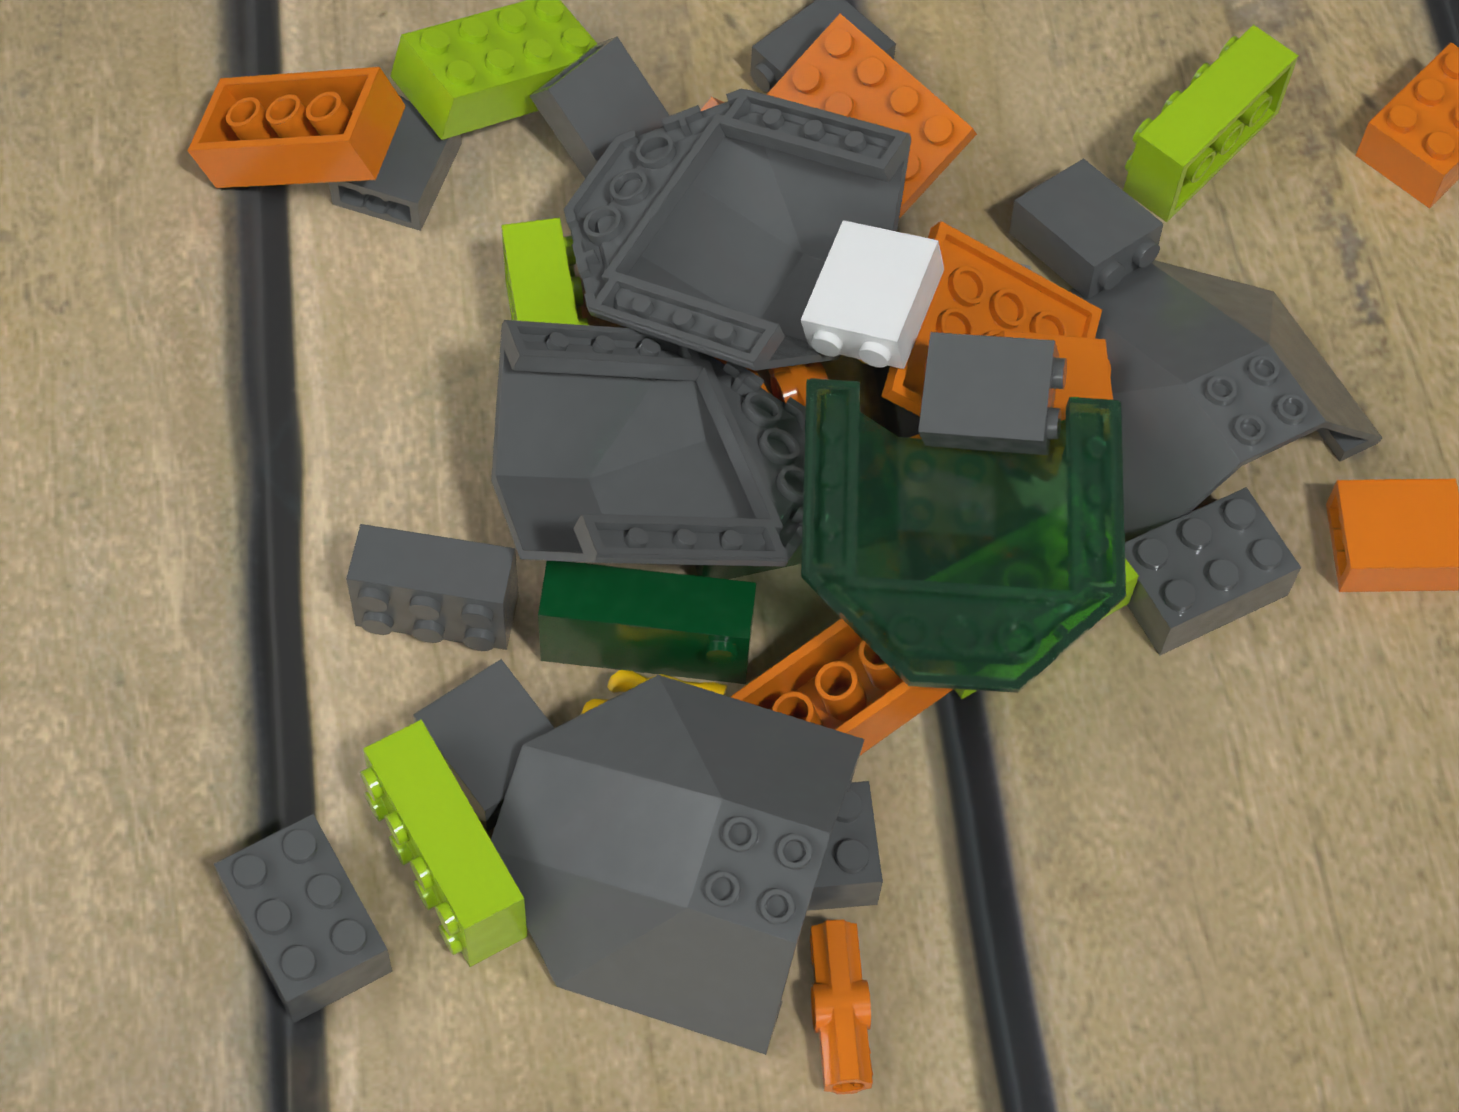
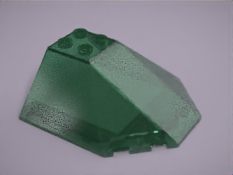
[801,378,1126,693]

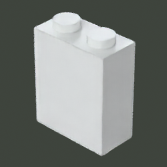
[801,220,944,369]

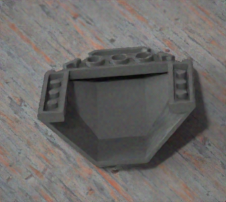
[564,88,911,371]
[1064,260,1382,544]
[491,320,842,566]
[491,675,865,1055]

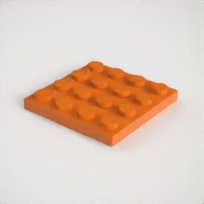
[766,13,977,219]
[882,221,1102,483]

